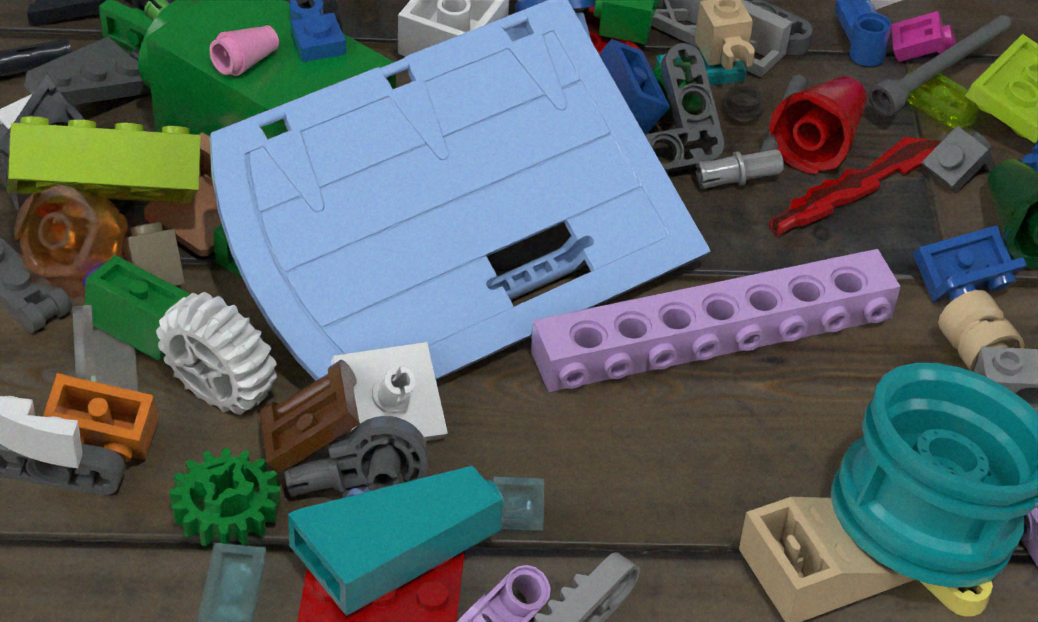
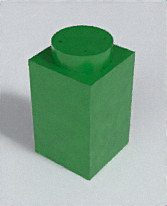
[138,0,396,140]

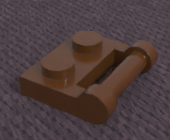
[260,360,360,474]

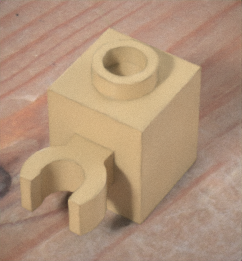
[695,0,755,70]

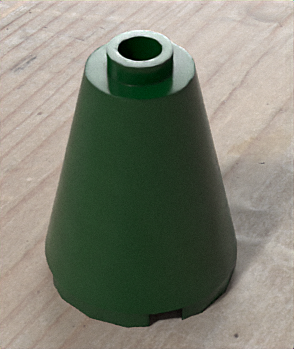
[987,159,1038,269]

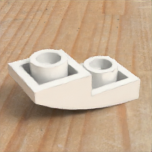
[0,396,83,468]

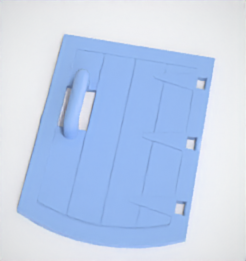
[209,0,711,381]

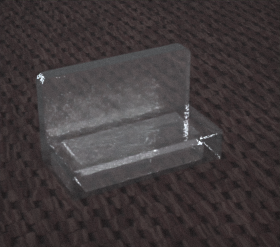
[72,305,138,392]

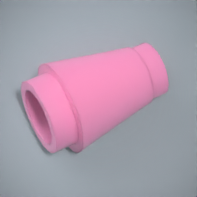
[210,25,279,76]

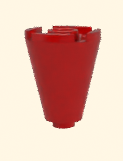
[769,76,867,174]

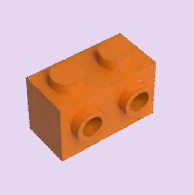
[43,373,160,462]

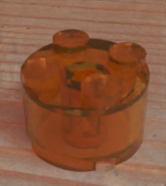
[14,184,128,283]

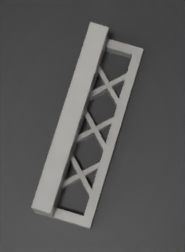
[652,0,792,77]

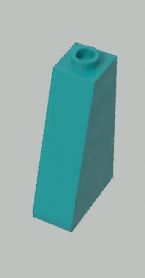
[288,466,504,616]

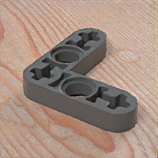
[645,43,724,174]

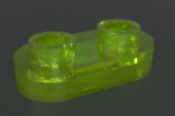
[906,68,979,128]

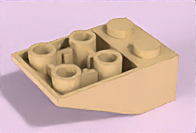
[739,497,915,622]

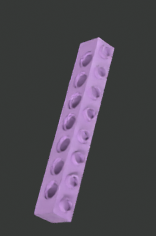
[531,249,900,392]

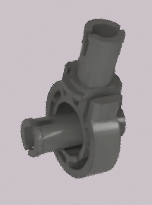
[285,416,429,498]

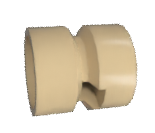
[938,290,1024,372]

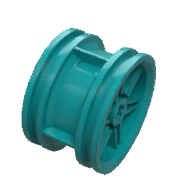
[830,363,1038,588]

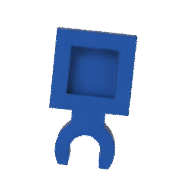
[289,0,346,62]

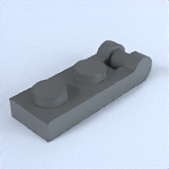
[0,237,73,334]

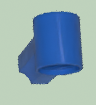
[835,0,891,66]

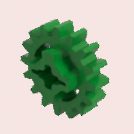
[169,448,281,549]

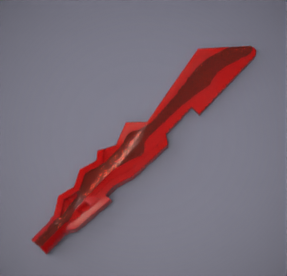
[769,137,942,235]

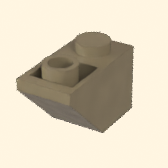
[121,222,185,286]

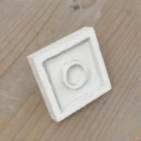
[331,342,448,442]

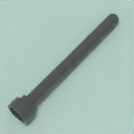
[869,15,1011,117]

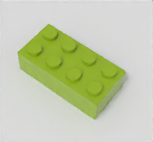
[7,116,201,204]

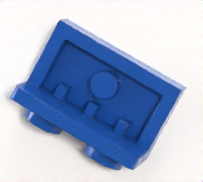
[913,225,1027,302]

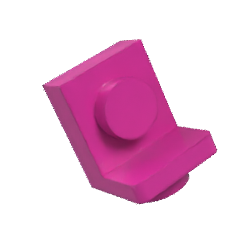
[891,11,956,62]

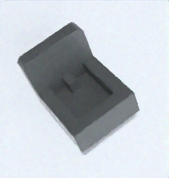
[922,126,996,193]

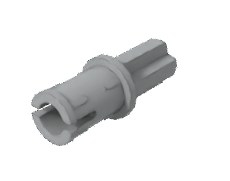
[696,149,784,189]

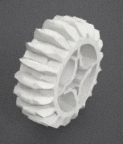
[156,292,277,415]

